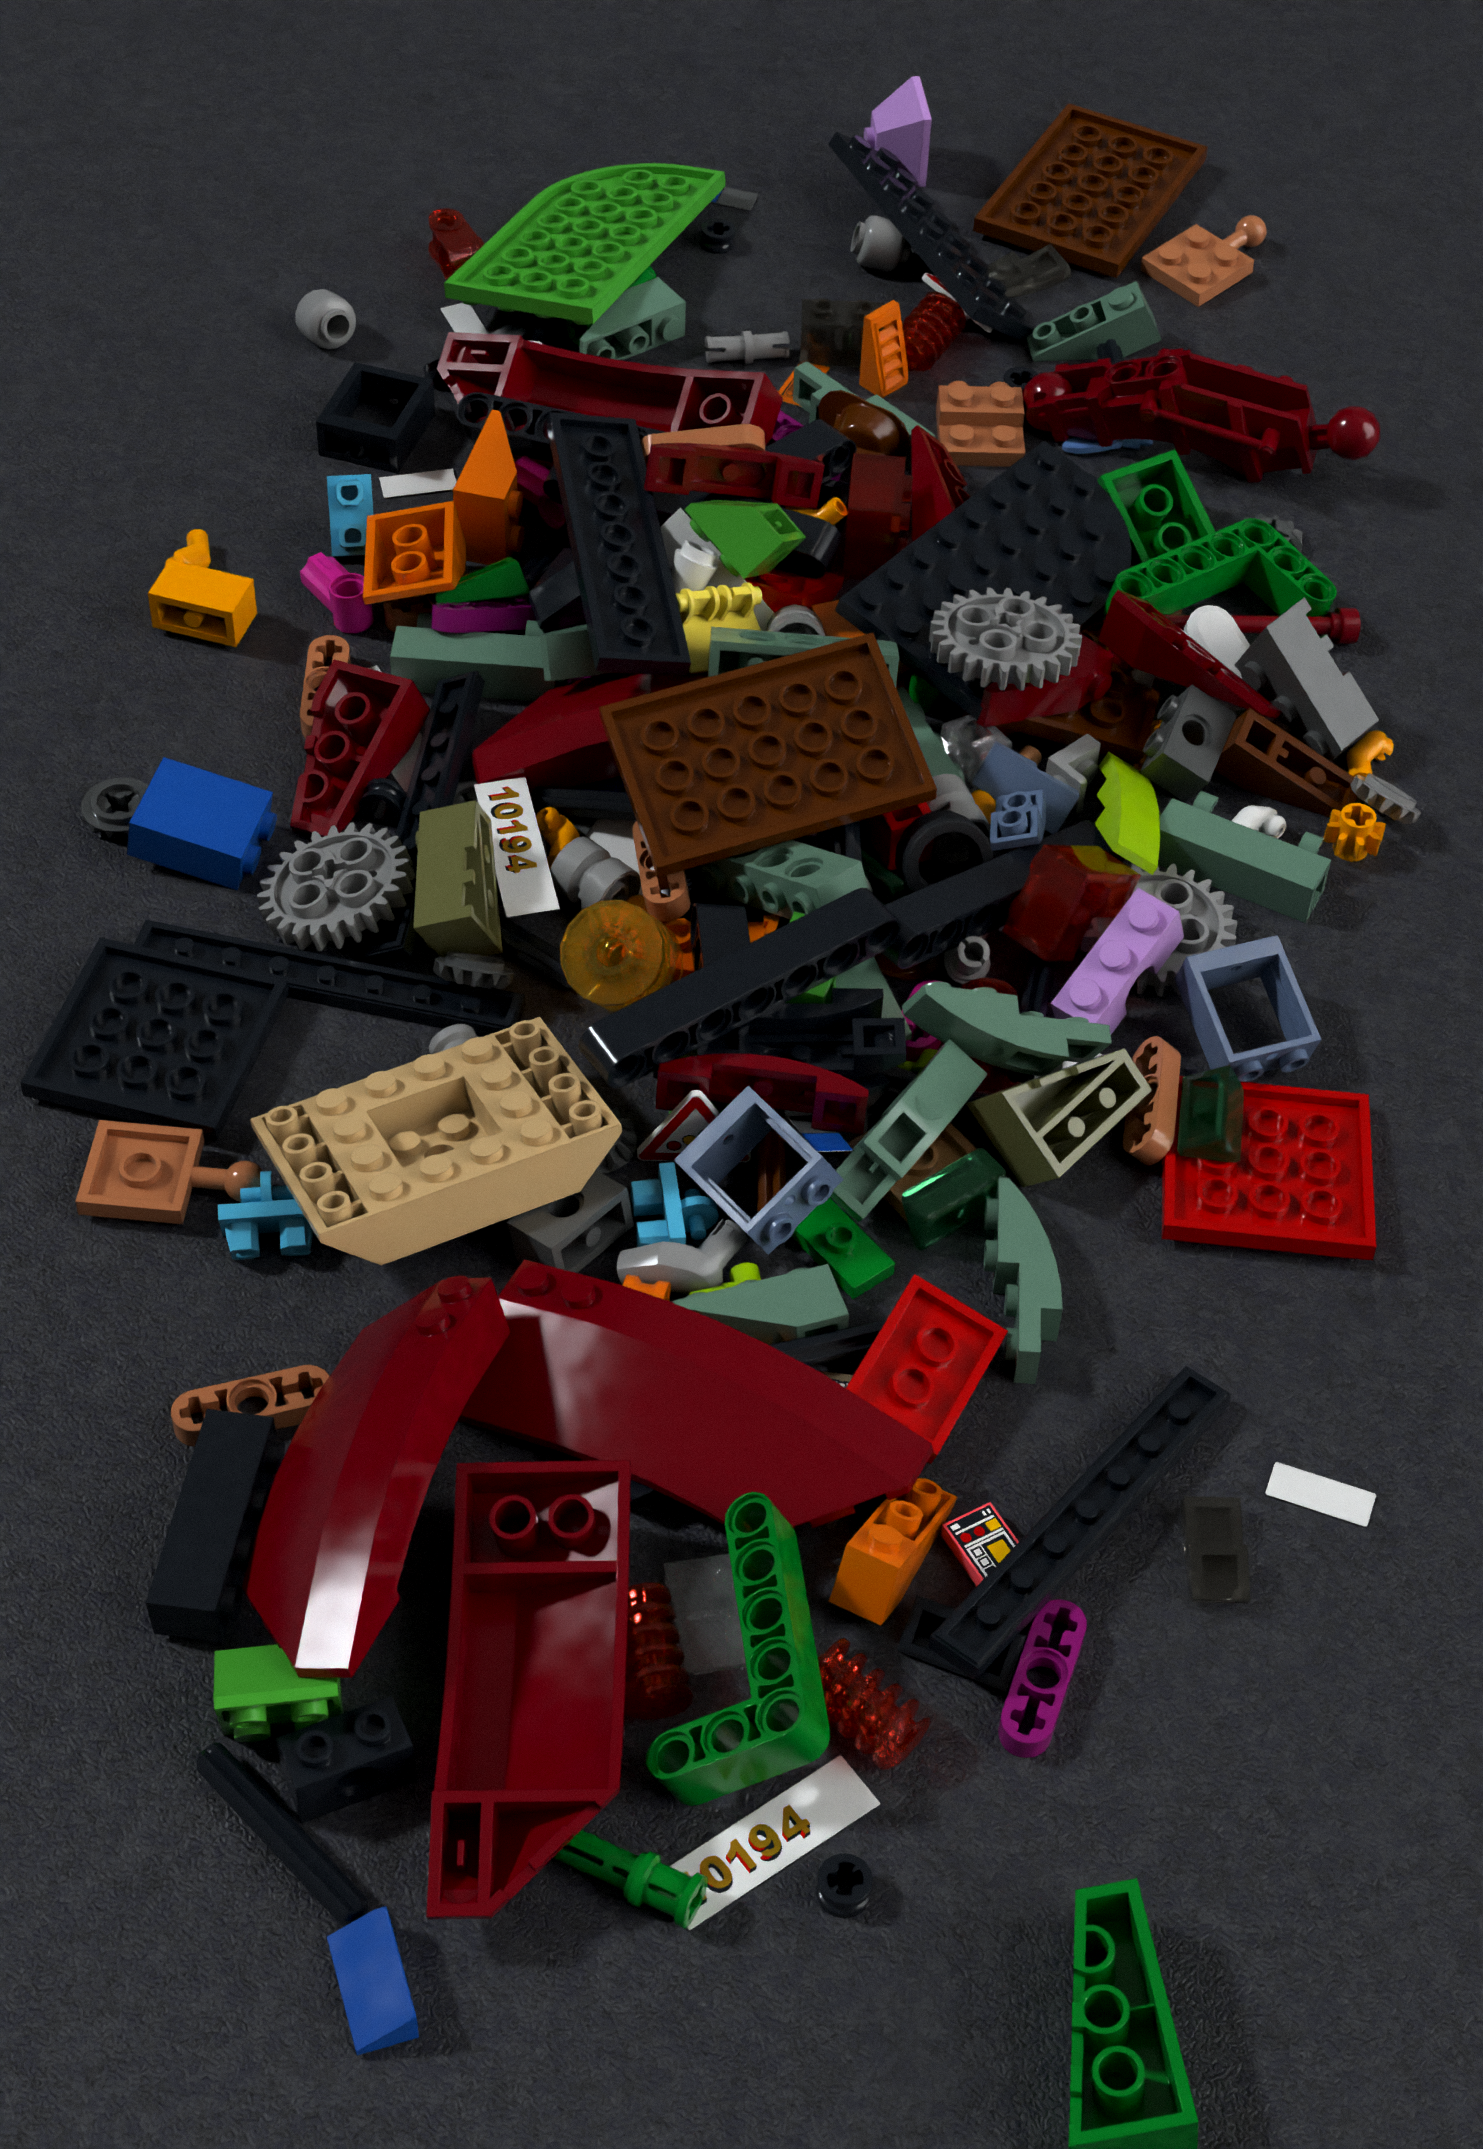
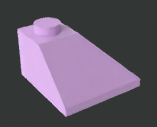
[864,76,932,187]

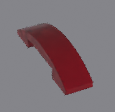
[644,443,825,509]
[655,1053,869,1135]

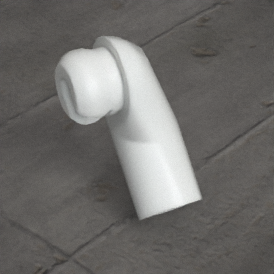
[1231,805,1286,839]

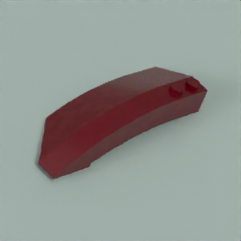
[437,332,783,469]
[472,672,707,792]
[457,1259,933,1529]
[242,1275,510,1678]
[426,1460,631,1920]

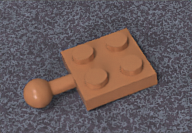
[1141,215,1267,307]
[75,1120,263,1224]

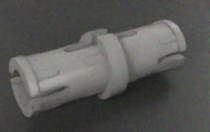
[705,331,790,364]

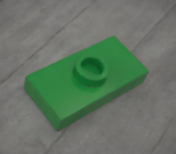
[791,1197,895,1299]

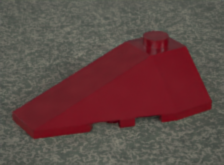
[911,425,970,541]
[1099,590,1282,719]
[290,659,430,837]

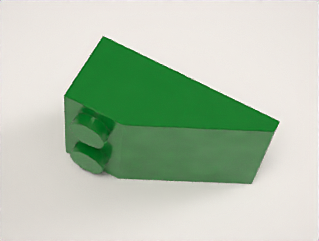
[1097,449,1215,566]

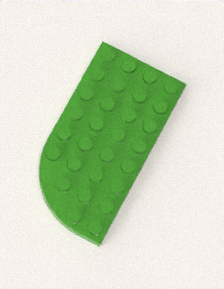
[444,163,726,325]

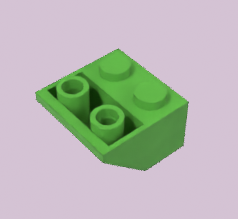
[684,500,806,579]
[213,1644,343,1742]

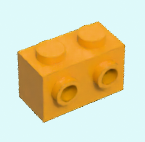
[148,559,257,647]

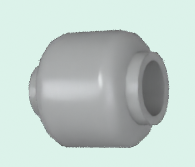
[850,215,912,273]
[295,289,356,349]

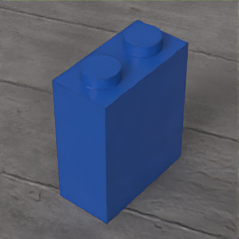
[127,757,277,890]

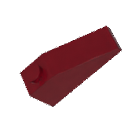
[977,632,1115,728]

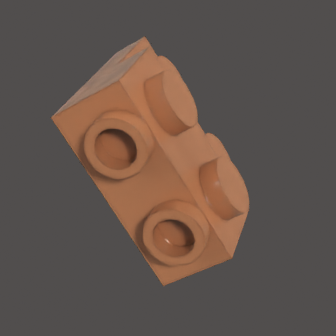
[936,381,1025,467]

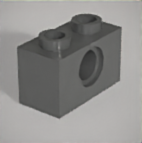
[1140,685,1237,802]
[507,1170,634,1273]

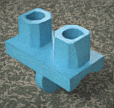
[327,474,374,557]
[630,1162,719,1247]
[218,1171,313,1260]

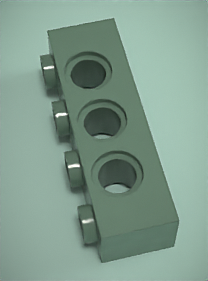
[707,627,899,687]
[701,840,869,919]

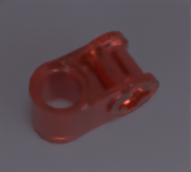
[428,208,484,280]

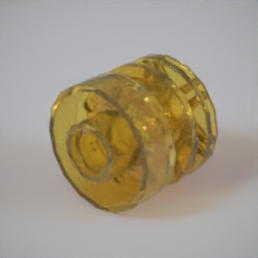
[560,900,683,1012]

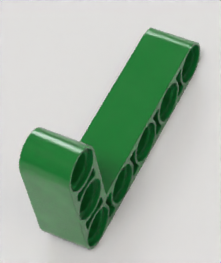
[1102,518,1337,620]
[646,1492,830,1806]

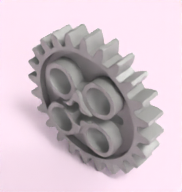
[929,587,1082,691]
[257,823,416,951]
[1077,863,1237,996]

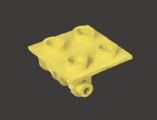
[675,582,762,675]

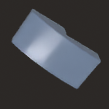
[972,741,1080,834]
[990,789,1046,851]

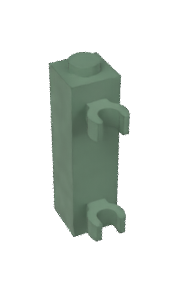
[390,612,567,701]
[1158,791,1331,923]

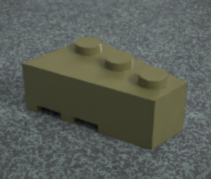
[413,800,503,957]
[966,1048,1152,1187]

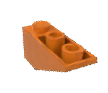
[829,1478,957,1626]

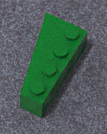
[1068,1878,1199,2149]

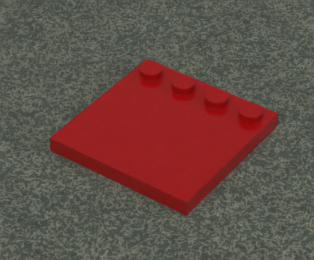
[1162,1075,1377,1261]

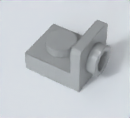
[1046,734,1101,815]

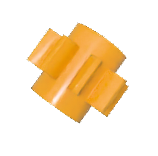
[1324,803,1386,862]

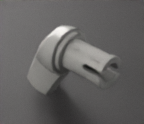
[944,932,990,985]
[617,1219,747,1296]

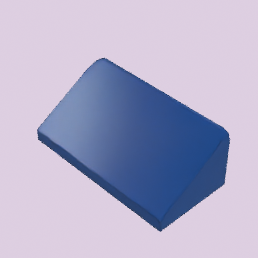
[327,1906,419,2056]

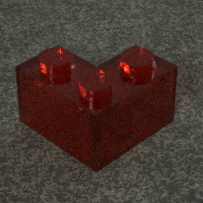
[843,453,913,579]
[1002,844,1141,961]

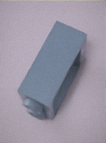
[1174,935,1322,1082]
[674,1086,844,1255]

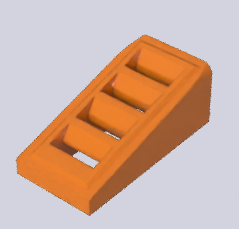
[859,300,908,398]

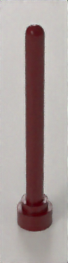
[1164,608,1361,644]

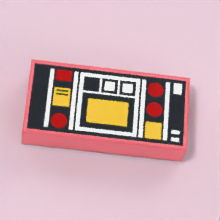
[941,1502,1019,1586]

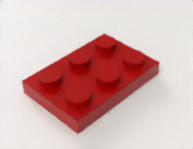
[846,1274,1008,1464]

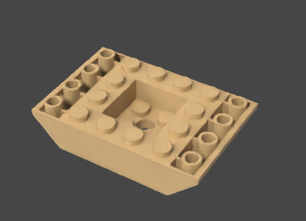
[250,1017,622,1266]

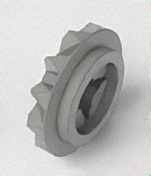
[1350,773,1421,824]

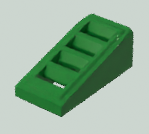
[431,557,530,603]

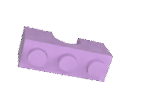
[1051,888,1184,1034]

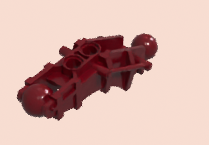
[1022,348,1380,483]

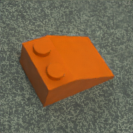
[453,410,524,565]
[363,501,466,605]

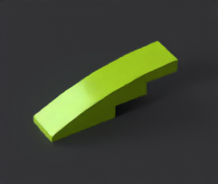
[1095,751,1160,875]

